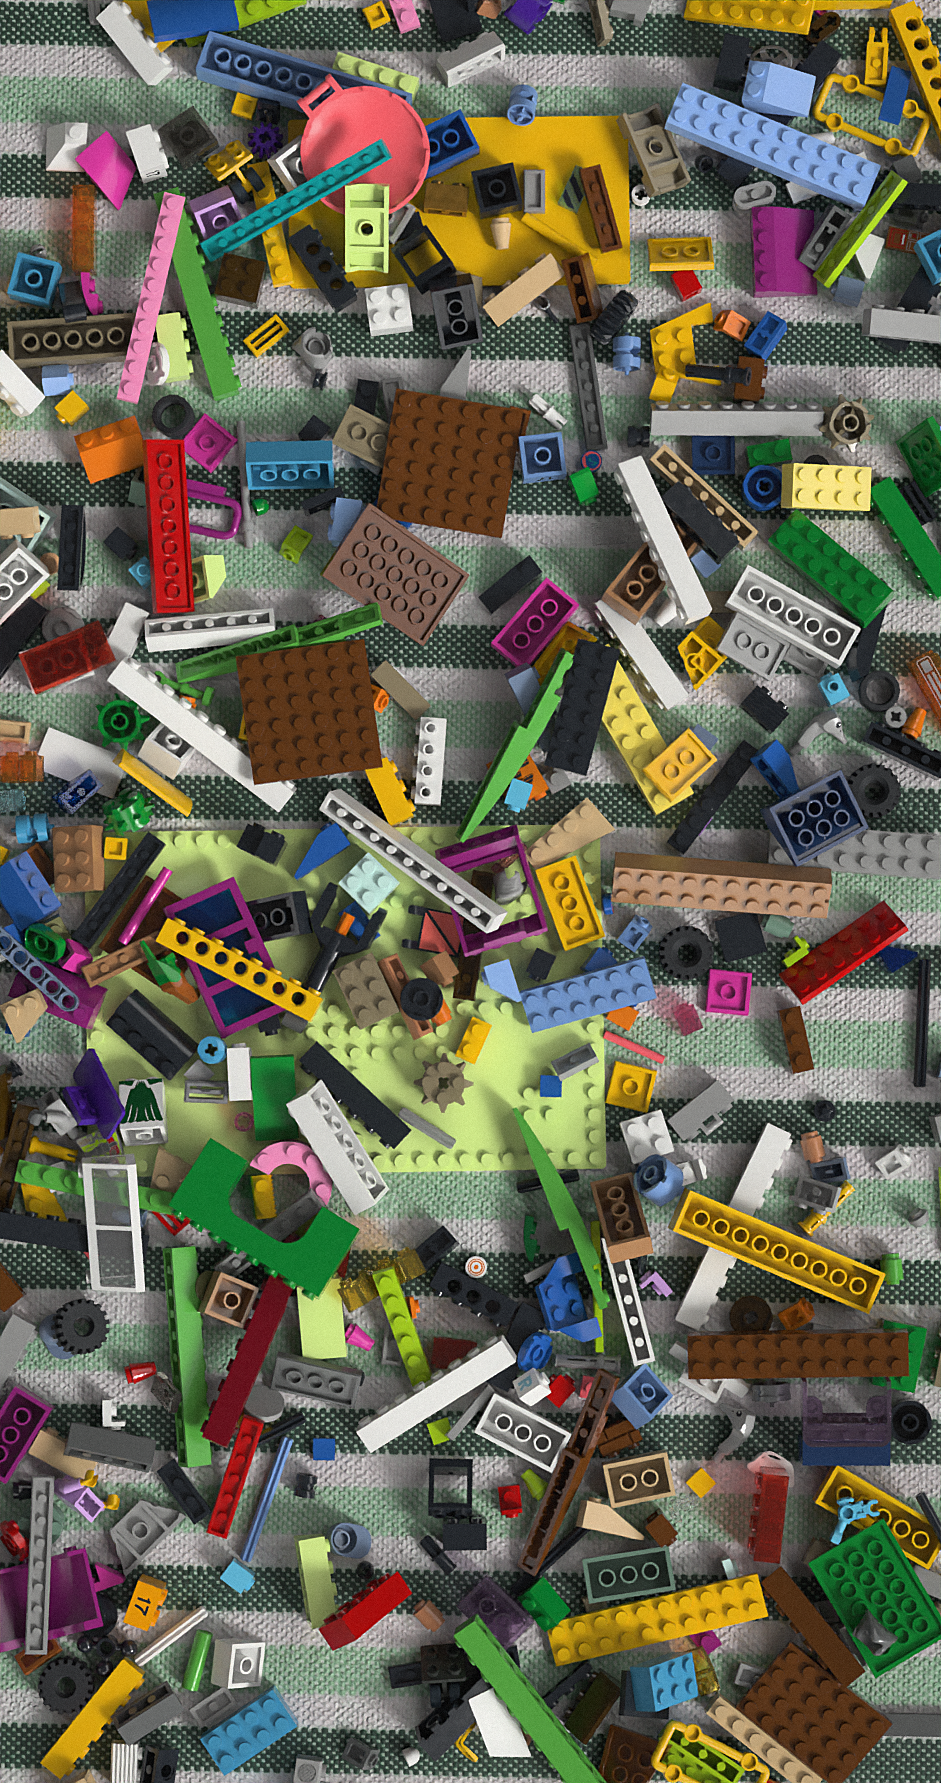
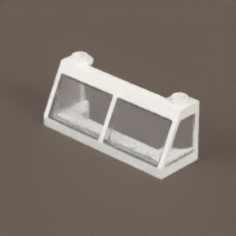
[78,1154,145,1292]

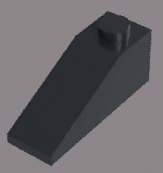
[478,555,542,615]

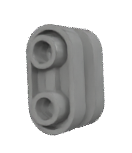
[732,181,776,214]

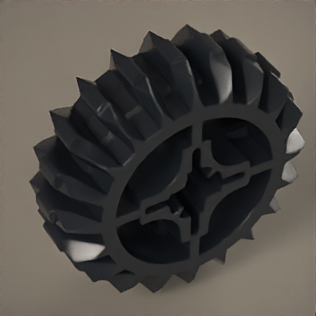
[591,290,638,345]

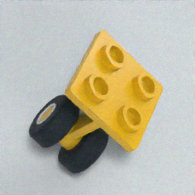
[204,139,265,204]

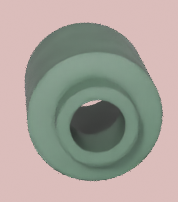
[761,914,794,939]

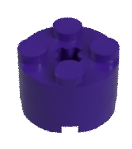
[504,0,553,35]

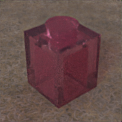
[672,1002,703,1037]

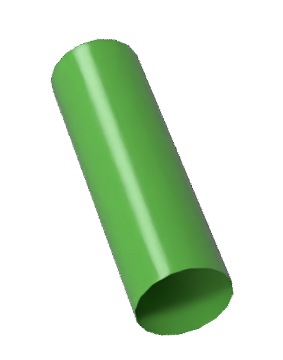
[181,1629,213,1691]

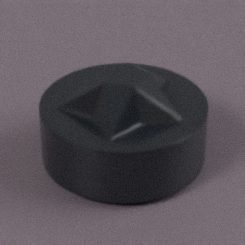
[813,1100,836,1122]

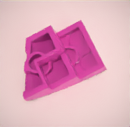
[75,131,136,211]

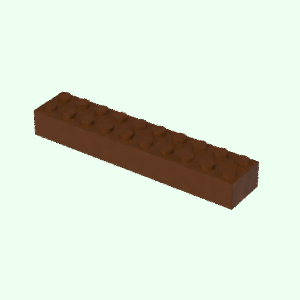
[687,1328,909,1379]

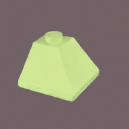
[192,555,226,603]

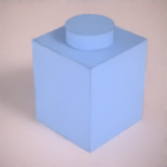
[42,364,74,396]

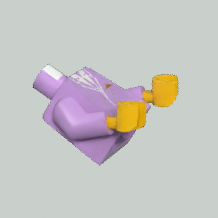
[54,1470,120,1523]

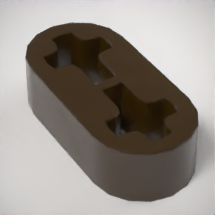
[804,12,841,46]

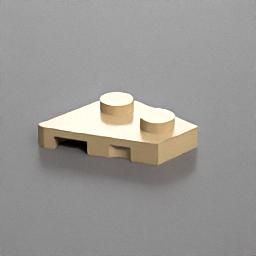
[0,988,48,1043]

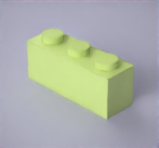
[156,312,194,383]

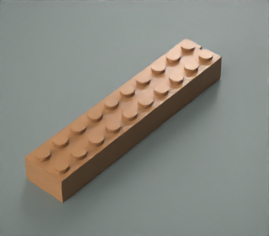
[611,852,832,919]

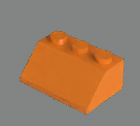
[74,415,144,484]

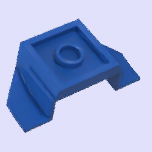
[535,1252,602,1342]

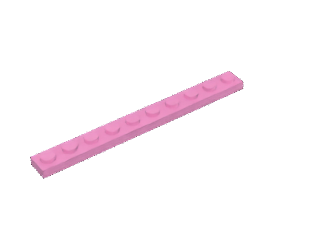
[116,192,185,404]

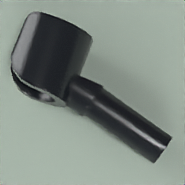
[534,296,559,324]

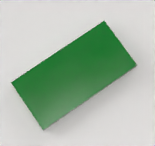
[250,1054,299,1141]

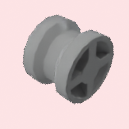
[883,706,907,729]

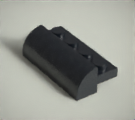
[105,989,199,1081]

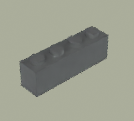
[63,1422,157,1473]

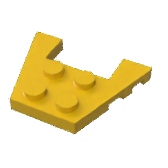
[649,303,721,386]

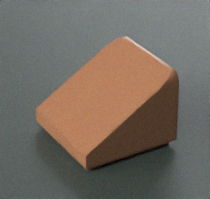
[477,0,502,19]

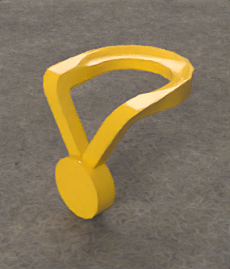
[454,1722,478,1762]

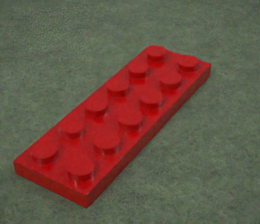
[778,900,909,1005]

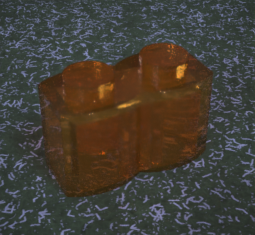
[0,751,44,783]

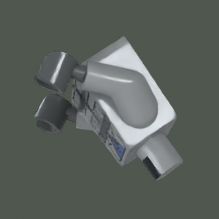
[22,1088,80,1140]

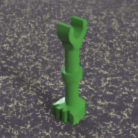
[155,671,216,707]

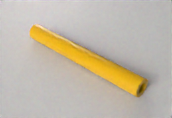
[521,212,598,267]

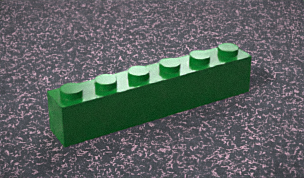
[870,476,941,601]

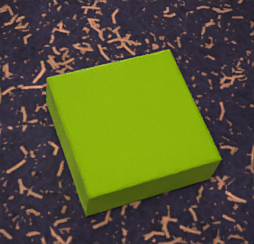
[427,1417,451,1445]

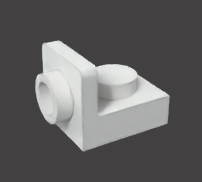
[875,1144,912,1180]
[676,1158,707,1186]
[102,1398,126,1430]

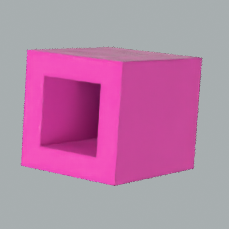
[58,938,93,975]

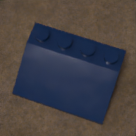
[760,770,869,867]

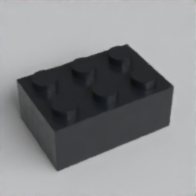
[428,273,484,350]

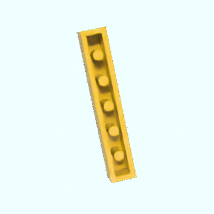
[40,1656,145,1780]

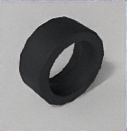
[152,395,195,438]
[858,670,900,712]

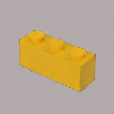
[365,757,416,827]

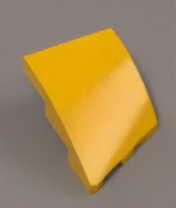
[678,615,728,691]

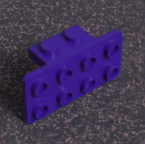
[62,1048,125,1139]

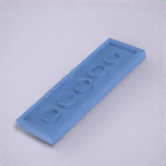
[519,956,657,1033]

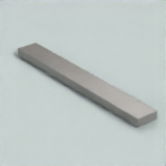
[25,1475,54,1655]

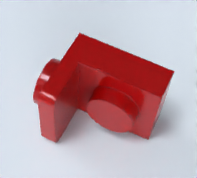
[498,1484,523,1518]

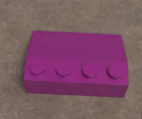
[750,207,818,298]

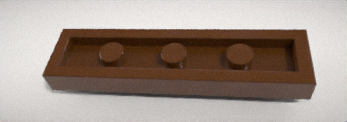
[578,164,623,254]

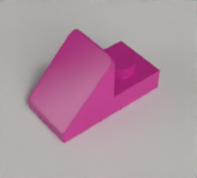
[92,1561,126,1592]

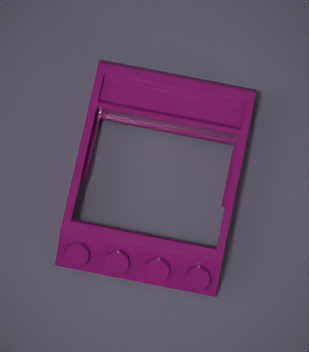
[435,824,548,957]

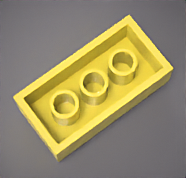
[781,463,872,511]

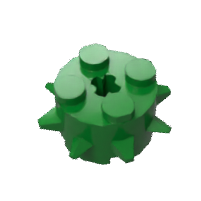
[91,693,150,751]
[102,788,154,836]

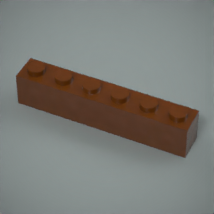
[761,1566,866,1688]

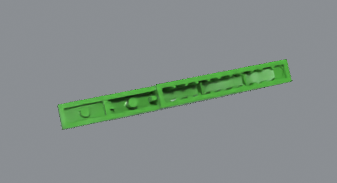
[175,602,383,683]
[455,647,574,843]
[513,1107,610,1310]

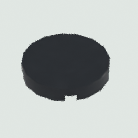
[400,978,443,1021]
[82,1593,118,1638]

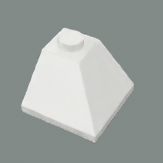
[46,122,90,172]

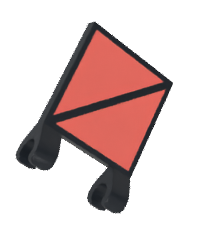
[401,905,465,958]

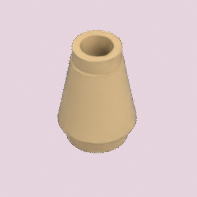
[490,218,511,250]

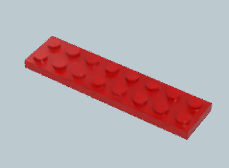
[142,439,195,613]

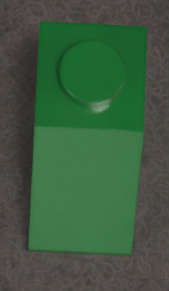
[568,466,599,506]

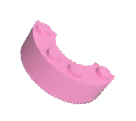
[250,1139,333,1205]

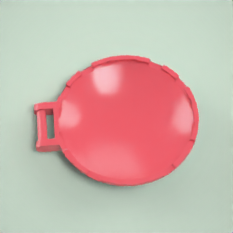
[296,73,430,215]

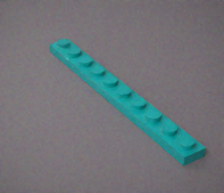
[200,138,392,263]

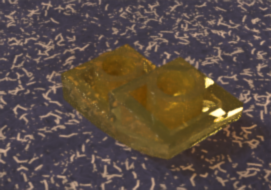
[685,1646,720,1697]

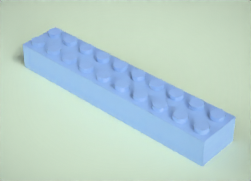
[664,83,881,211]

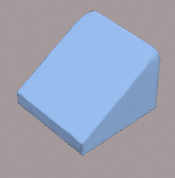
[689,549,721,578]

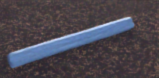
[240,1436,293,1562]

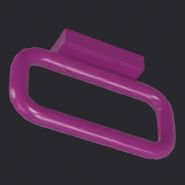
[187,479,242,540]

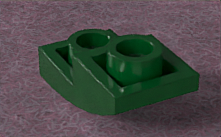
[523,1215,541,1262]

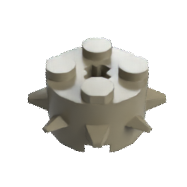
[819,394,874,453]
[414,1053,474,1113]

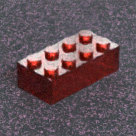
[19,620,118,696]
[747,1466,789,1564]

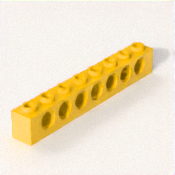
[888,0,941,144]
[156,917,323,1022]

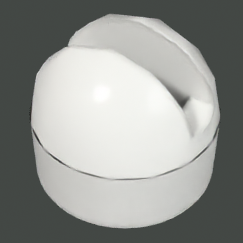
[402,1747,420,1767]

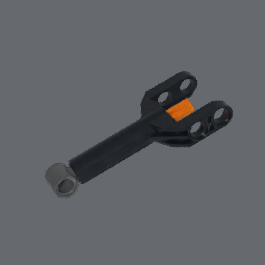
[281,882,388,1034]

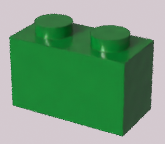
[744,438,793,472]
[517,1576,571,1632]

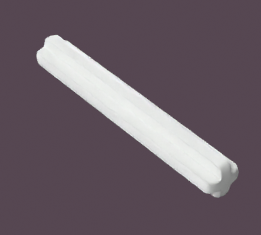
[134,1606,208,1666]

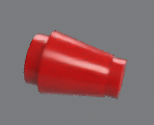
[124,1361,157,1384]

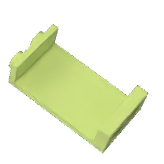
[297,1273,348,1359]

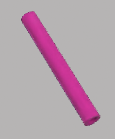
[118,867,173,945]

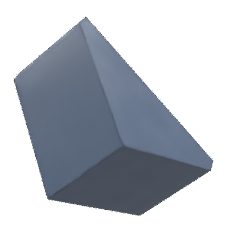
[810,1157,851,1183]

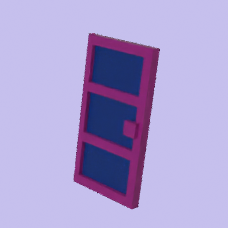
[163,877,286,1039]

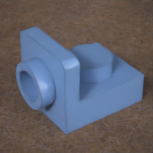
[617,914,652,953]

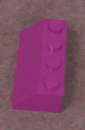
[8,960,108,1029]

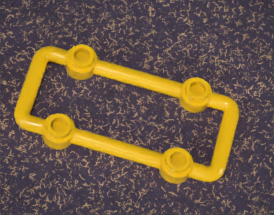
[812,73,931,157]
[651,1720,770,1783]

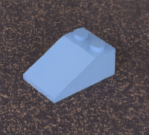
[742,60,816,117]

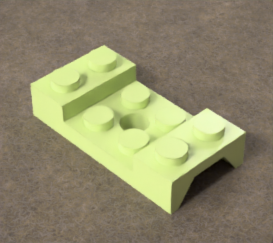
[345,183,389,273]

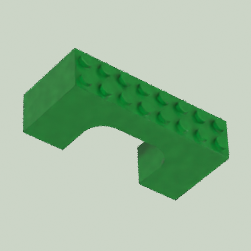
[168,1138,360,1301]

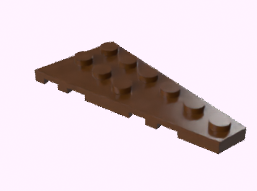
[598,1724,672,1783]

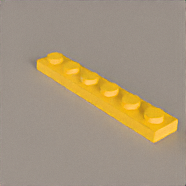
[247,161,295,288]

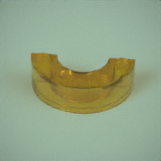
[337,1246,427,1313]

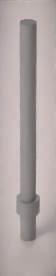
[237,421,254,549]

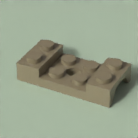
[616,103,691,198]

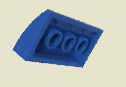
[147,0,239,43]

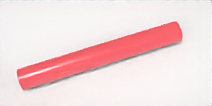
[603,1030,665,1064]

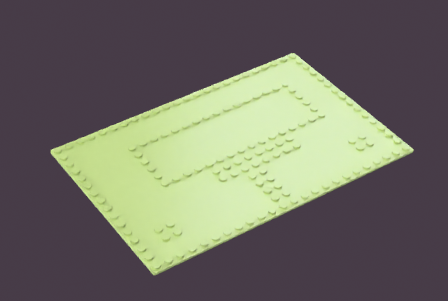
[85,825,606,1177]

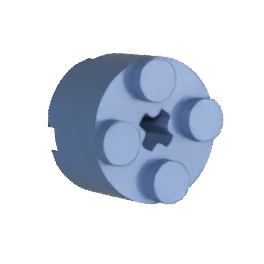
[633,1154,684,1207]

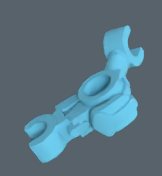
[829,1496,880,1545]

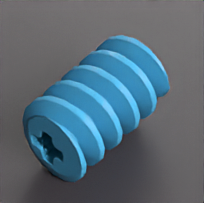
[197,1036,228,1064]

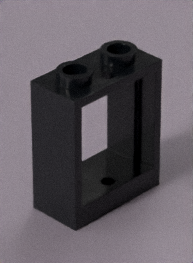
[391,225,457,295]
[428,1458,473,1519]

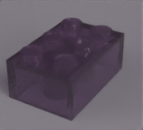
[456,1571,534,1651]

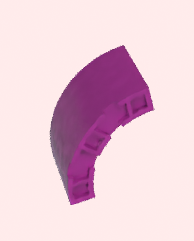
[0,1546,103,1653]

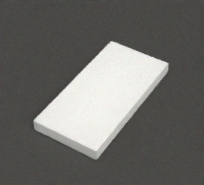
[33,727,124,799]

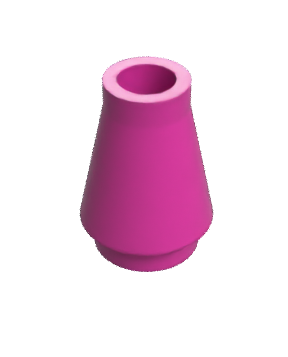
[344,1323,375,1351]

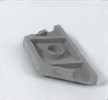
[110,1499,186,1576]

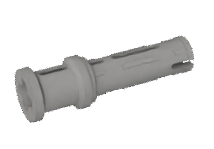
[555,1353,621,1374]

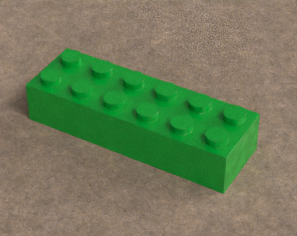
[768,509,894,629]

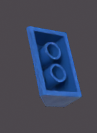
[0,851,61,932]

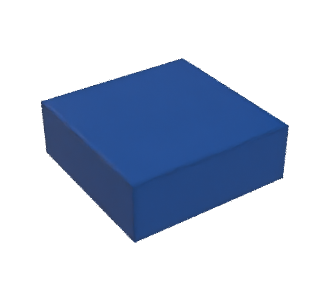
[540,1075,562,1097]
[313,1438,335,1461]

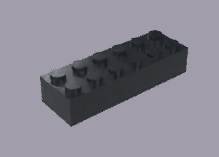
[544,638,620,776]

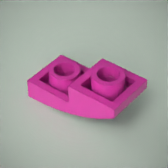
[81,272,103,316]

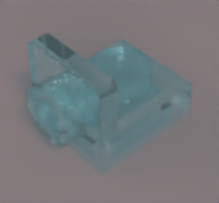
[0,789,26,813]

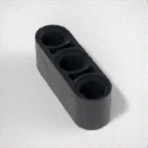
[58,280,87,323]

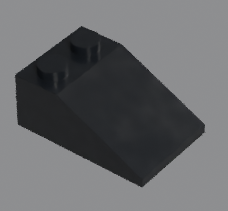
[239,891,313,943]

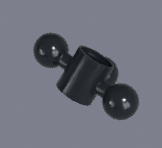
[77,1634,137,1677]

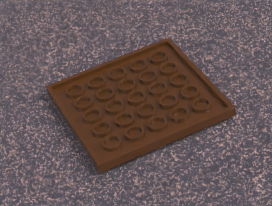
[376,388,523,538]
[236,639,383,786]

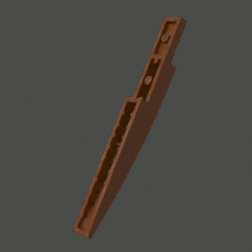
[516,1368,620,1576]

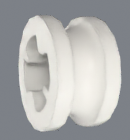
[631,185,650,206]

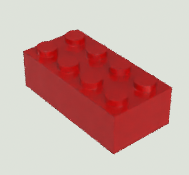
[318,1571,412,1651]

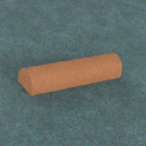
[377,953,433,1040]

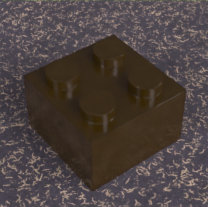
[214,253,267,309]

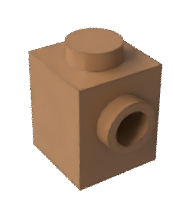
[420,950,459,987]

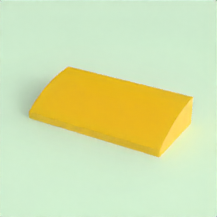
[112,748,192,817]

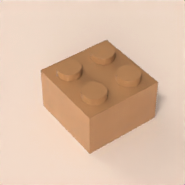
[198,1271,260,1329]

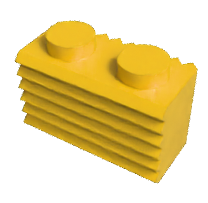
[250,1173,278,1220]

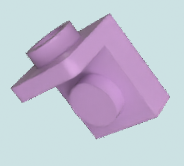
[639,1270,673,1297]

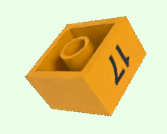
[123,1574,168,1631]

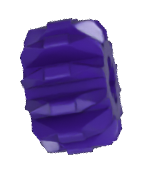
[248,122,284,159]

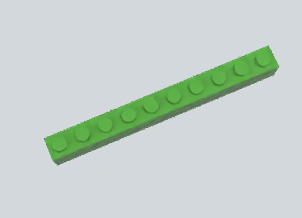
[153,187,242,401]
[163,1246,213,1468]
[454,1613,607,1783]

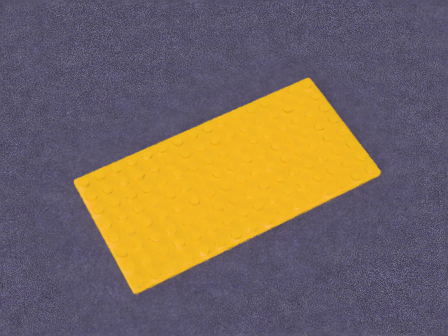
[288,116,631,289]

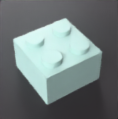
[338,852,400,914]

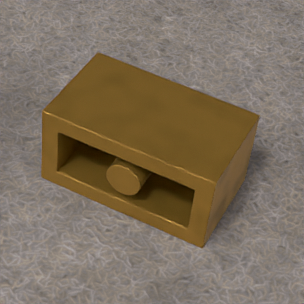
[424,180,469,218]

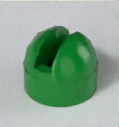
[252,498,269,517]

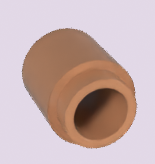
[800,1130,826,1164]
[413,1599,445,1632]

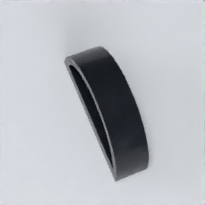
[57,505,86,591]

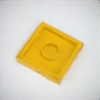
[605,1061,657,1113]

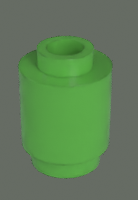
[880,1253,903,1285]

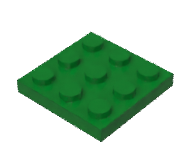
[895,416,941,498]

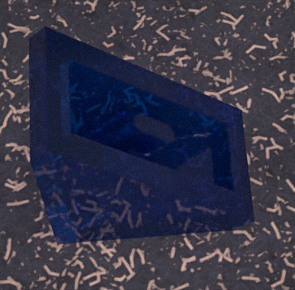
[876,946,918,974]

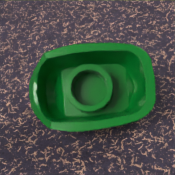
[25,923,66,962]

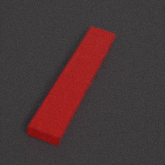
[206,1414,265,1539]

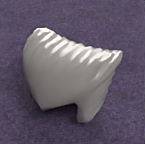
[291,327,333,373]
[493,871,527,905]

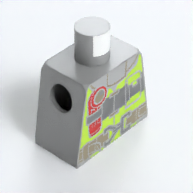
[76,1127,125,1177]

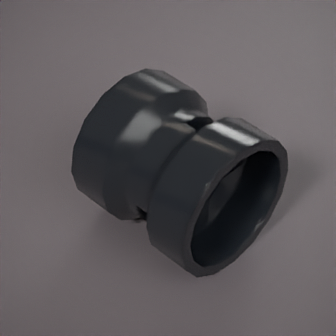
[627,426,650,448]
[293,1472,318,1499]

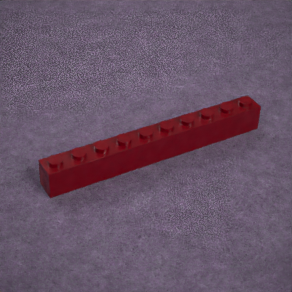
[200,1235,300,1448]

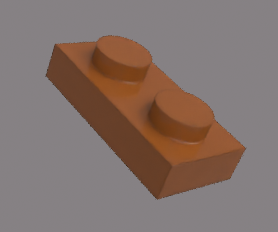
[14,1638,63,1676]

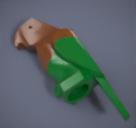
[139,940,201,1005]

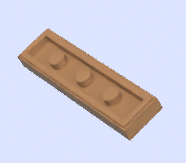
[81,930,169,988]

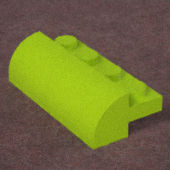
[657,1719,745,1783]

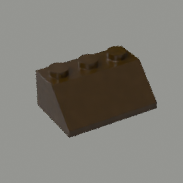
[0,1064,17,1141]
[562,1668,621,1745]

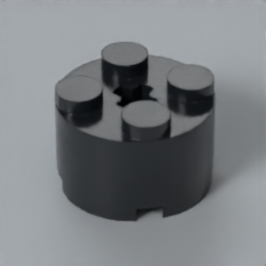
[885,1398,932,1445]

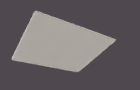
[469,1688,531,1757]

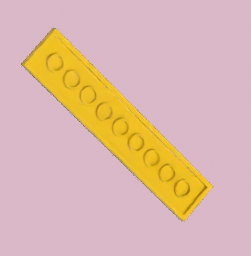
[547,1572,768,1667]

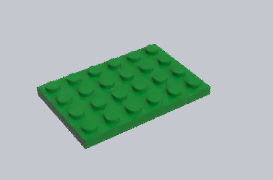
[807,1517,941,1678]

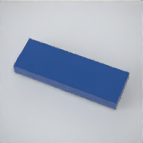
[878,66,912,125]

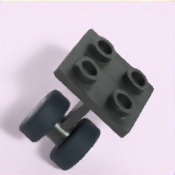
[420,1643,466,1708]

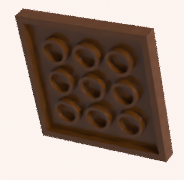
[98,875,218,995]

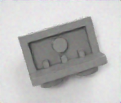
[788,1175,842,1215]

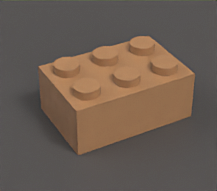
[52,825,105,893]

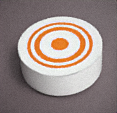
[465,1256,487,1278]

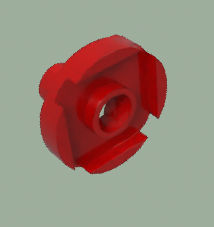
[0,1519,30,1562]

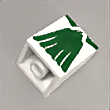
[119,1077,168,1146]

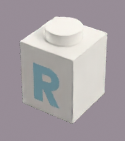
[513,1368,551,1407]

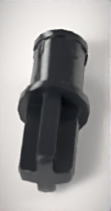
[420,1535,457,1576]

